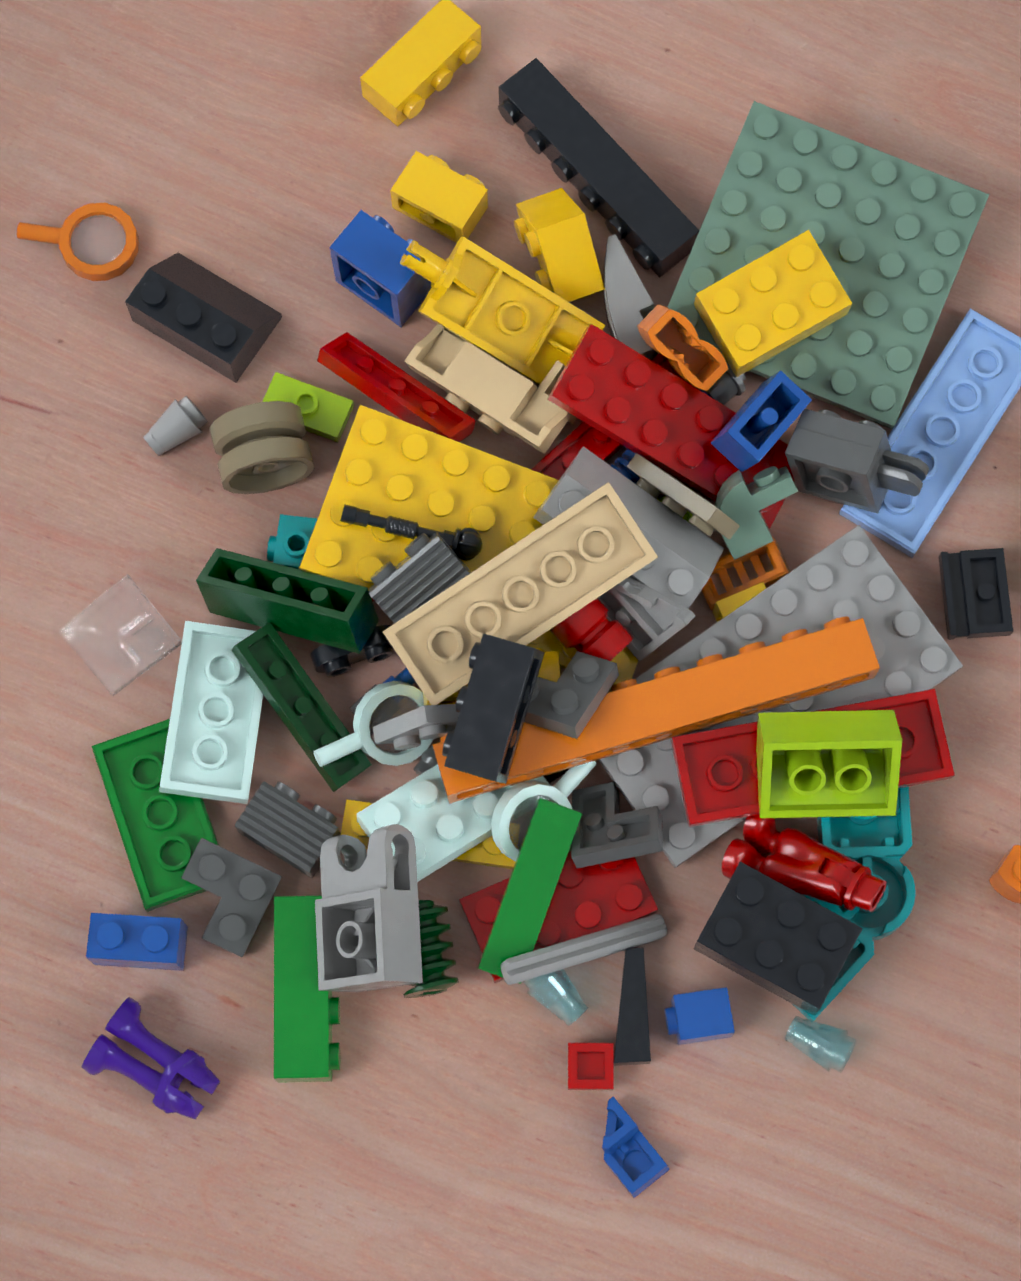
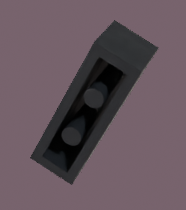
[443,633,545,784]

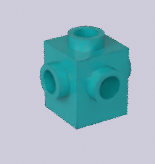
[267,514,317,569]

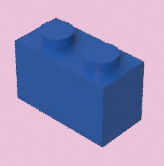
[711,370,812,472]
[86,913,188,971]

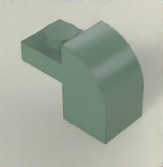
[715,466,798,560]

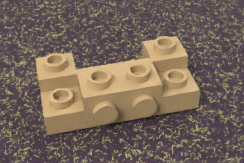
[404,324,577,454]

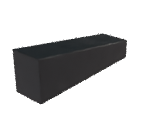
[614,948,651,1066]

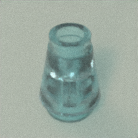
[523,969,588,1026]
[785,1016,856,1073]

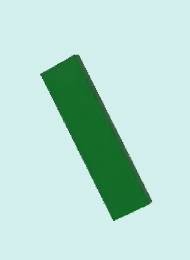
[477,798,582,984]

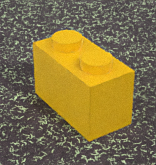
[390,151,488,243]

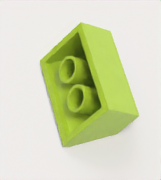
[756,710,902,818]

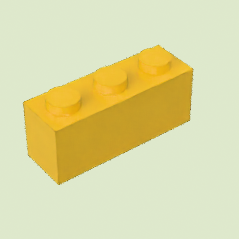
[360,0,482,127]

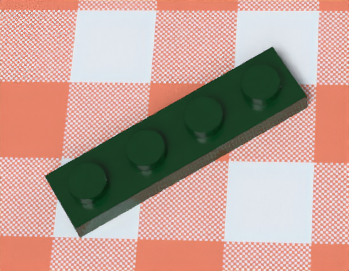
[231,622,372,792]

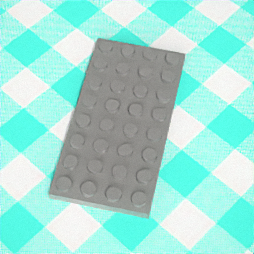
[599,525,963,868]

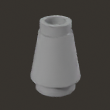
[143,396,208,456]

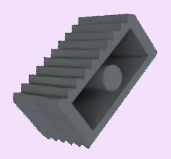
[369,532,471,623]
[235,781,341,878]

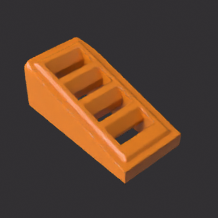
[702,536,791,611]

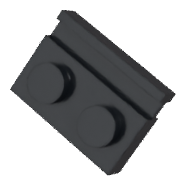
[938,548,1013,640]

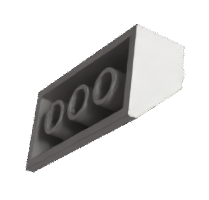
[533,446,724,609]

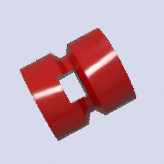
[550,598,634,661]

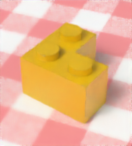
[514,188,605,302]

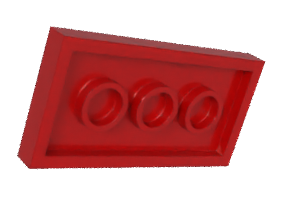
[459,851,658,983]

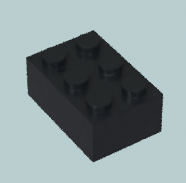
[694,862,863,1016]

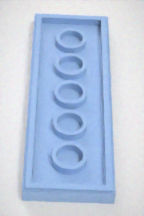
[839,308,1021,558]

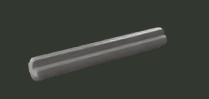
[500,914,667,985]

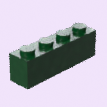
[196,548,379,654]

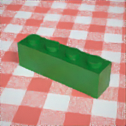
[274,895,340,1083]

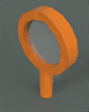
[17,203,139,281]

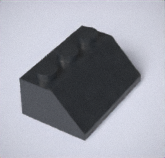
[125,253,282,383]

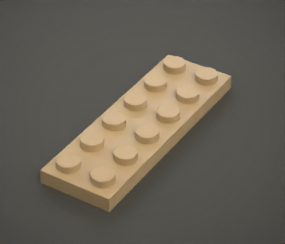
[382,482,658,705]

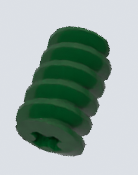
[403,900,459,998]

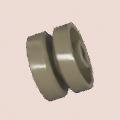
[210,401,315,494]

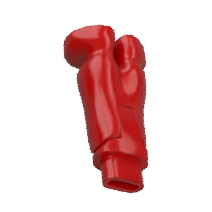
[722,814,887,912]

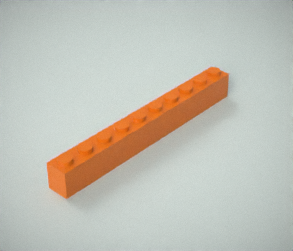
[432,616,880,804]

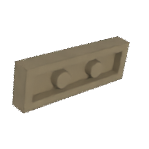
[626,453,740,540]

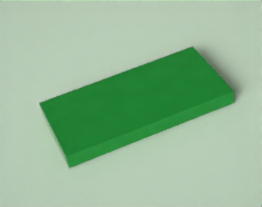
[92,719,219,912]

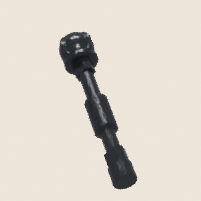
[340,504,482,561]

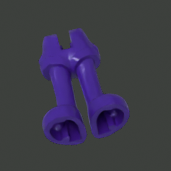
[81,997,220,1120]

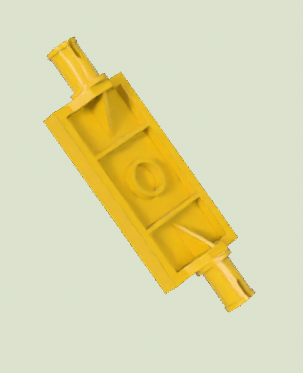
[400,237,605,386]

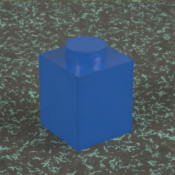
[664,987,735,1045]

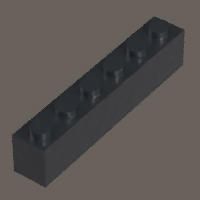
[498,58,699,278]

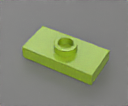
[262,372,354,442]

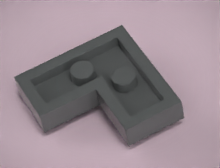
[524,651,619,739]
[571,782,663,868]
[181,838,282,957]

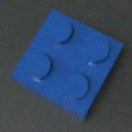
[329,210,431,327]

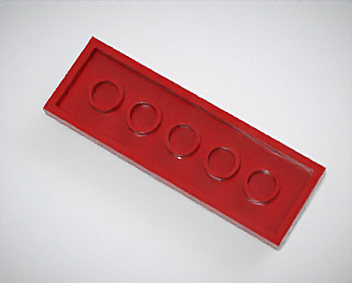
[547,324,795,529]
[671,689,955,827]

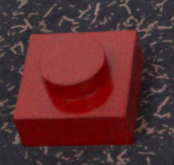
[568,1043,614,1090]

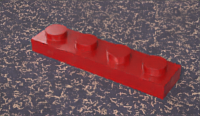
[317,332,476,442]

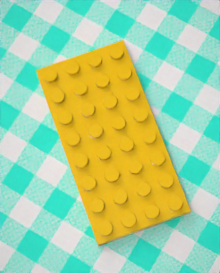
[299,405,638,686]

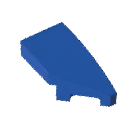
[602,1096,669,1198]

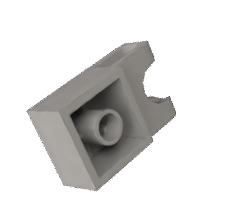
[315,824,423,992]

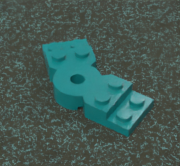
[791,786,916,1022]

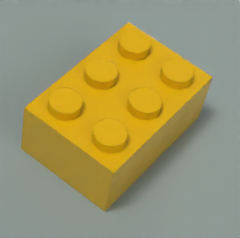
[694,230,853,378]

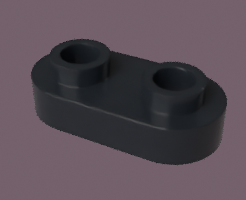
[310,625,393,677]

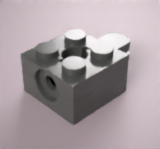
[785,409,929,514]

